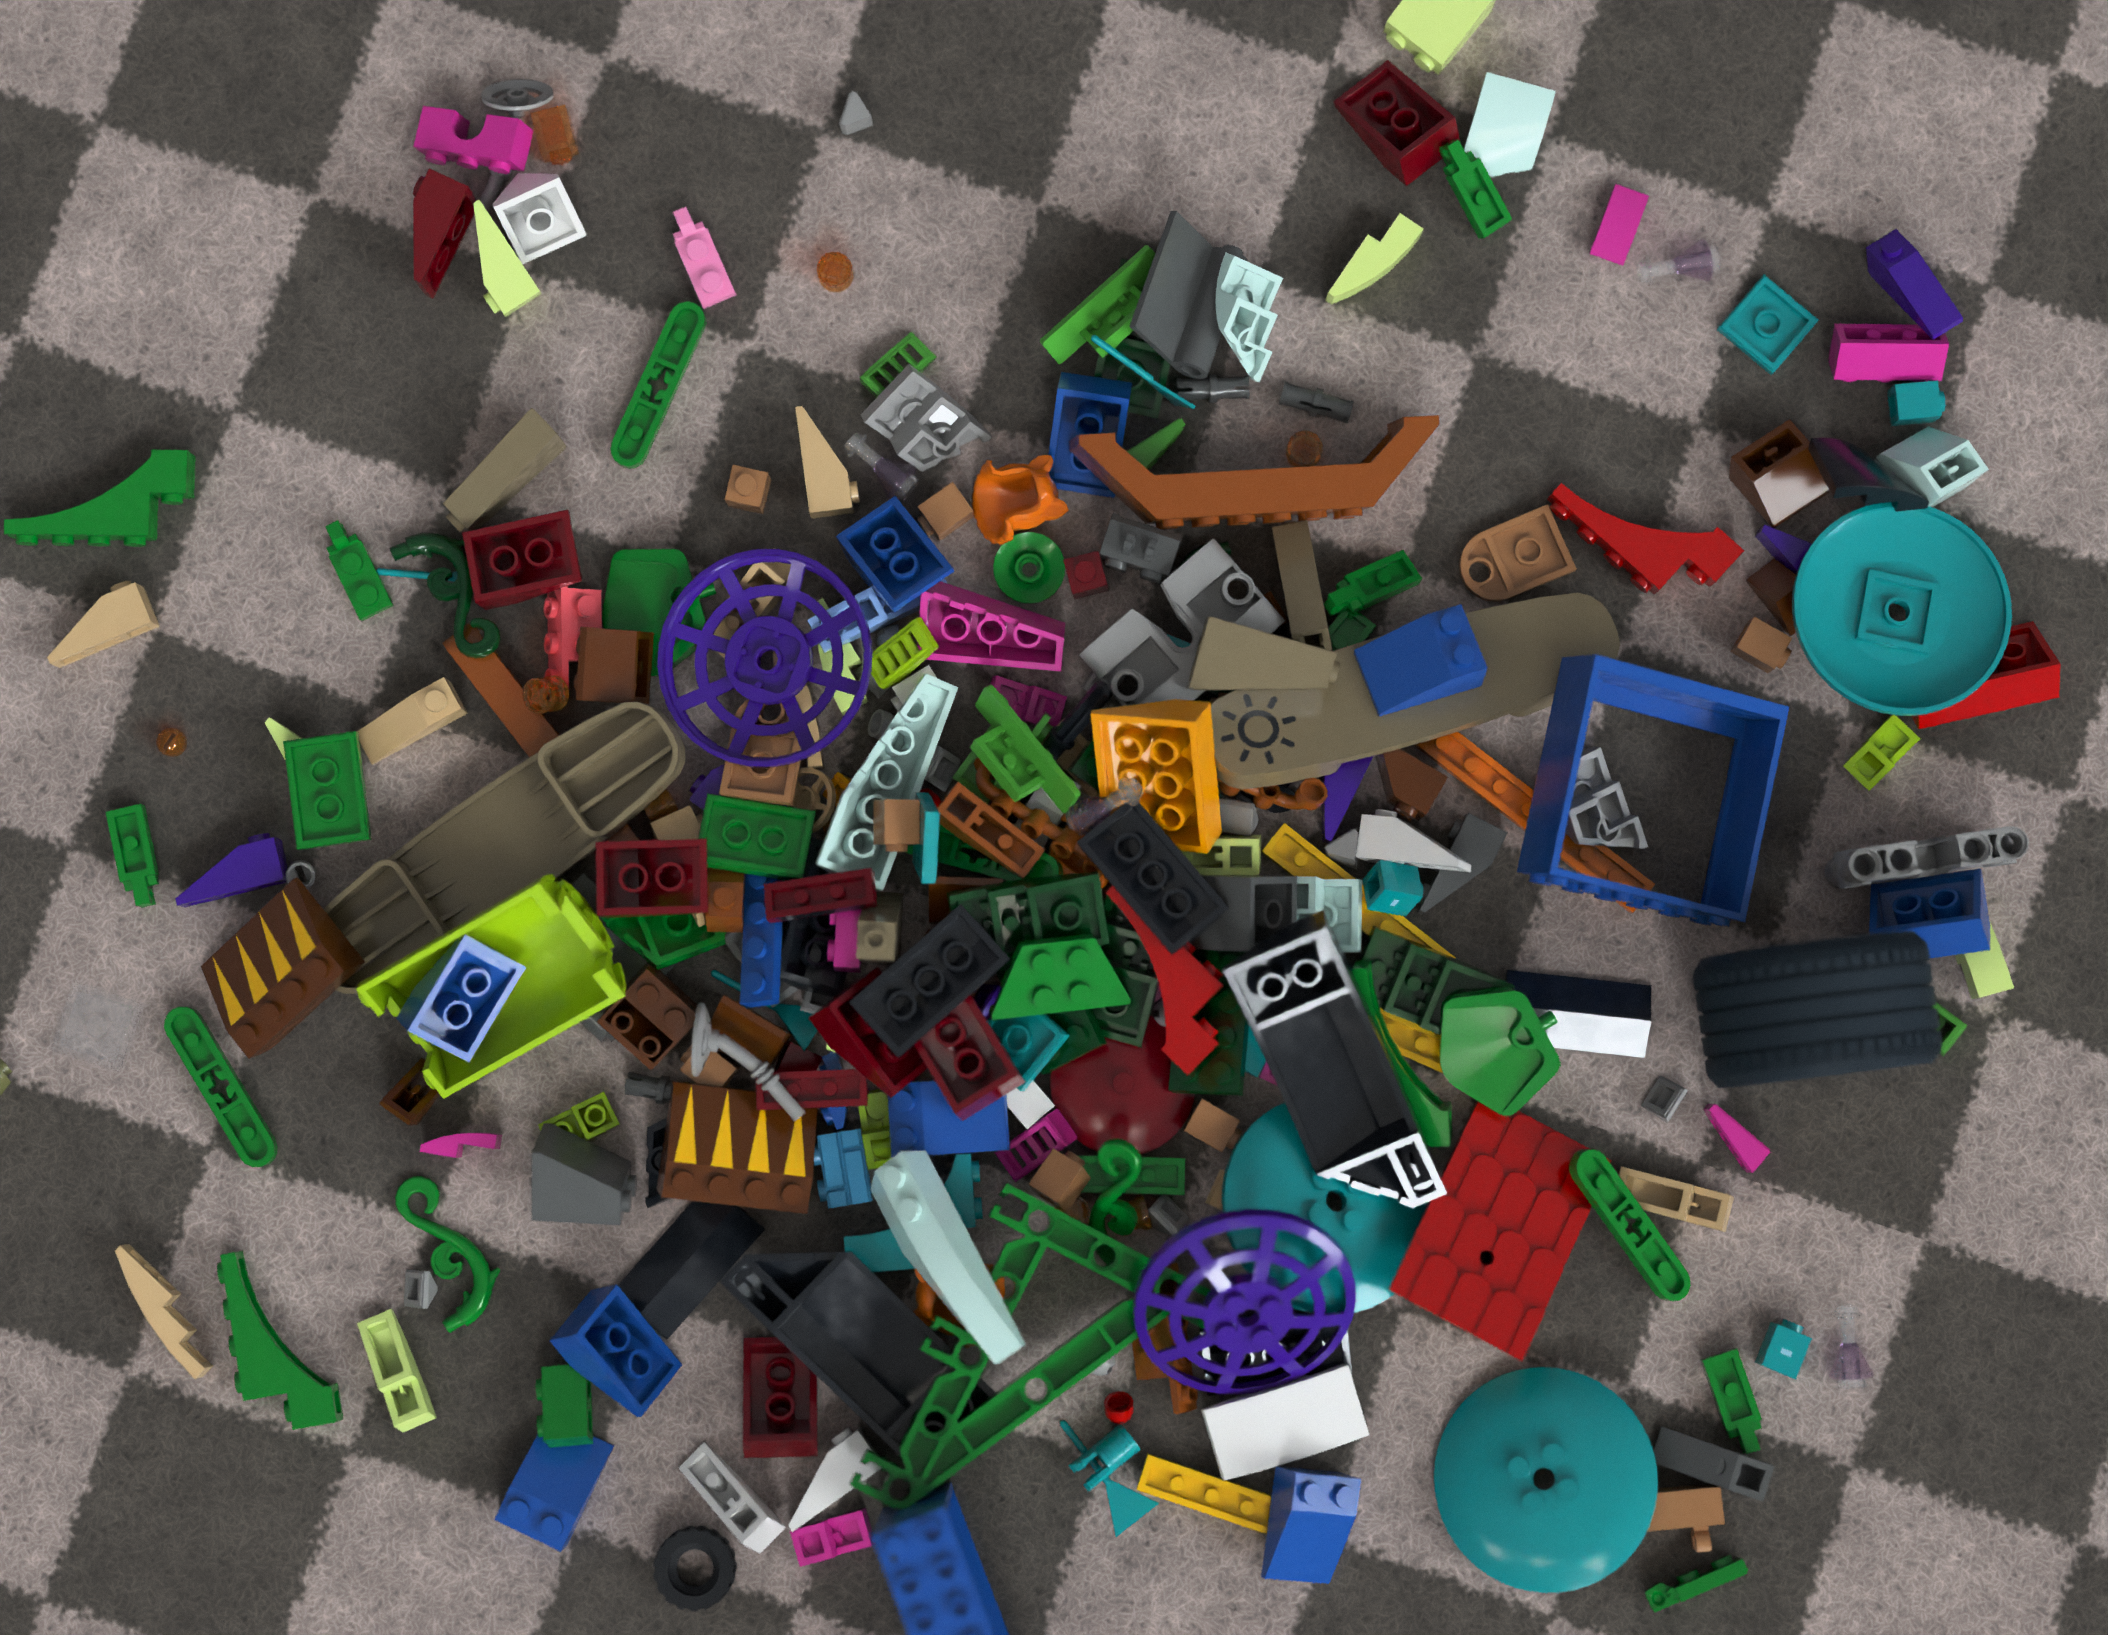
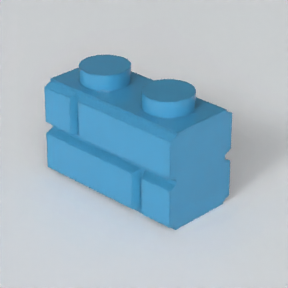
[814,1128,873,1209]

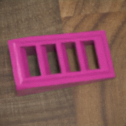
[1703,1104,1770,1173]
[994,1109,1077,1182]

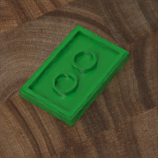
[283,731,372,850]
[698,793,816,880]

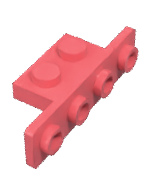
[543,586,602,699]

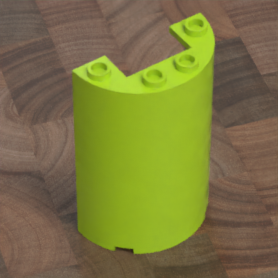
[356,874,626,1099]

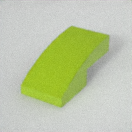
[1843,715,1920,791]
[858,1089,891,1170]

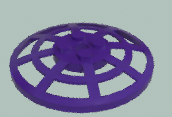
[657,549,873,768]
[1133,1209,1356,1394]

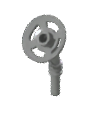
[479,80,554,213]
[691,1002,805,1122]

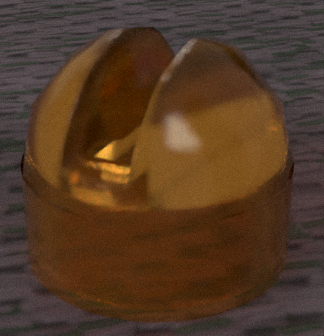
[156,728,187,757]

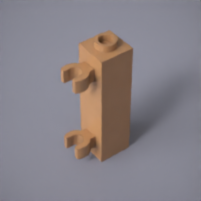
[1647,1483,1725,1552]

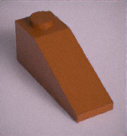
[937,782,1045,879]
[705,868,746,933]

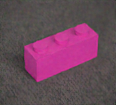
[1829,324,1949,382]

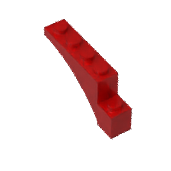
[1547,483,1745,595]
[1106,886,1224,1075]

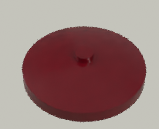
[1050,1016,1195,1154]

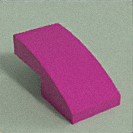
[1589,183,1649,266]
[990,675,1067,726]
[420,1133,502,1158]
[790,1508,874,1567]

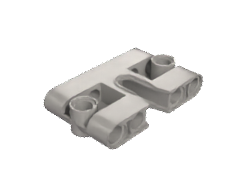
[1079,538,1285,706]
[1825,826,2029,889]

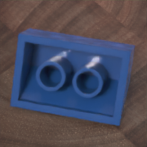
[1869,868,1990,958]

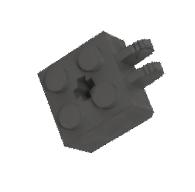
[1100,513,1182,584]

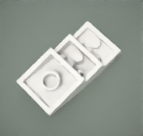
[1201,1364,1369,1481]

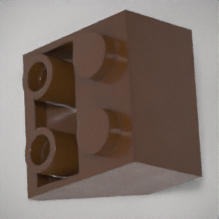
[1729,419,1830,528]
[574,627,654,705]
[597,962,697,1070]

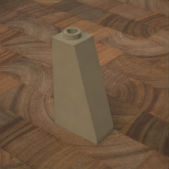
[443,408,567,532]
[1272,520,1333,651]
[1186,616,1340,690]
[856,892,904,965]

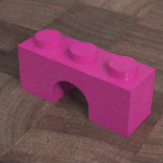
[413,106,534,174]

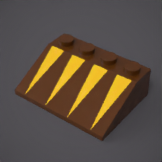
[201,877,365,1059]
[656,1081,817,1214]

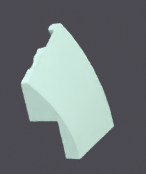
[1464,72,1556,177]
[1215,253,1283,382]
[1297,876,1362,953]

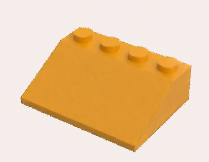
[1091,699,1222,854]

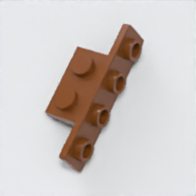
[1132,1263,1198,1414]

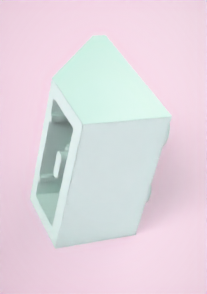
[1876,427,1989,507]

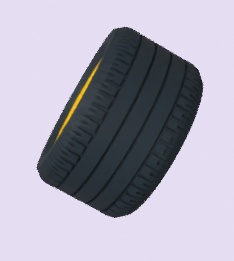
[1693,931,1942,1088]

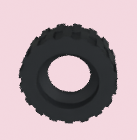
[653,1526,737,1611]

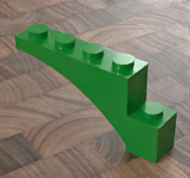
[4,450,196,547]
[1352,960,1453,1147]
[217,1251,343,1430]

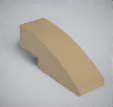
[1619,1166,1734,1232]

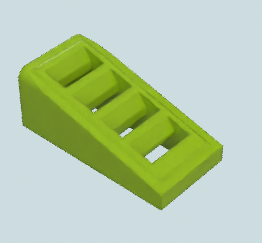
[871,616,939,689]

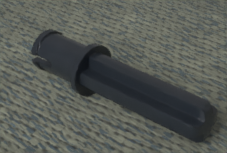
[1042,681,1113,762]

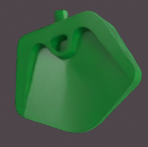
[602,549,717,677]
[1439,986,1561,1116]

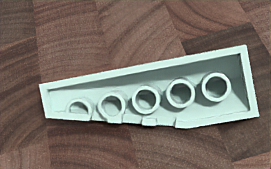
[815,674,958,891]
[870,1151,1026,1364]

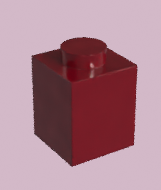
[1063,550,1109,600]

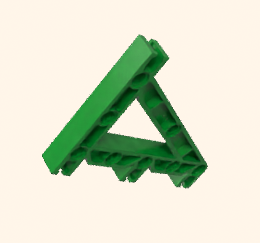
[849,1183,1210,1509]

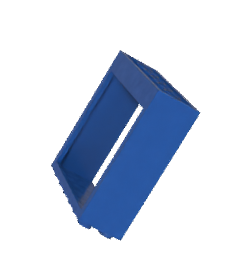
[1517,654,1789,927]
[871,1482,1009,1635]

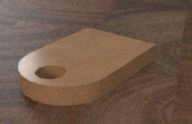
[1459,504,1577,602]
[719,699,801,806]

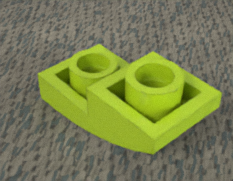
[538,1092,620,1141]

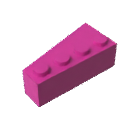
[917,581,1066,672]

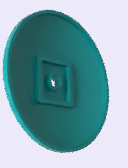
[1792,502,2012,716]
[1221,1102,1429,1314]
[1434,1367,1658,1593]

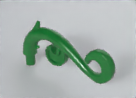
[1088,1138,1142,1265]
[395,1176,500,1333]

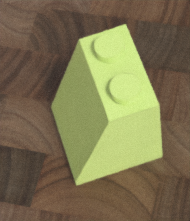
[1383,0,1496,75]

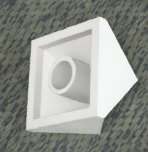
[492,173,587,265]

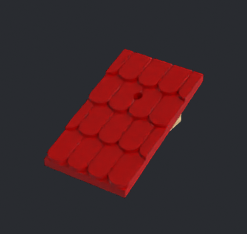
[1388,1100,1612,1361]

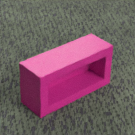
[827,909,862,973]

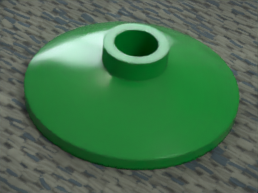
[993,532,1065,604]

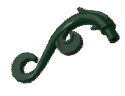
[389,533,501,659]

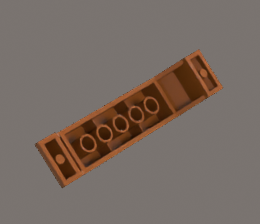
[1069,415,1440,530]

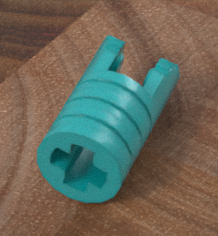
[1068,1424,1140,1492]

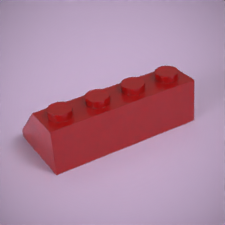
[1911,621,2061,729]

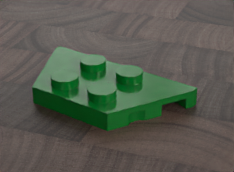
[600,914,727,970]
[989,934,1131,1020]

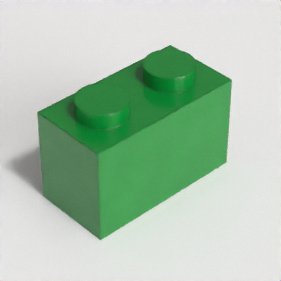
[536,1365,593,1448]

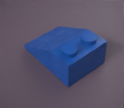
[1048,372,1132,498]
[836,496,954,613]
[1354,604,1487,717]
[396,934,526,1062]
[888,1081,1010,1158]
[549,1284,682,1417]
[494,1434,614,1552]
[1261,1466,1361,1584]

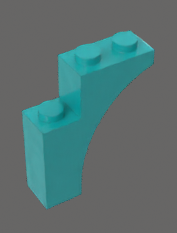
[844,1153,983,1272]

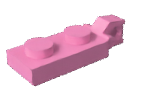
[673,207,736,309]

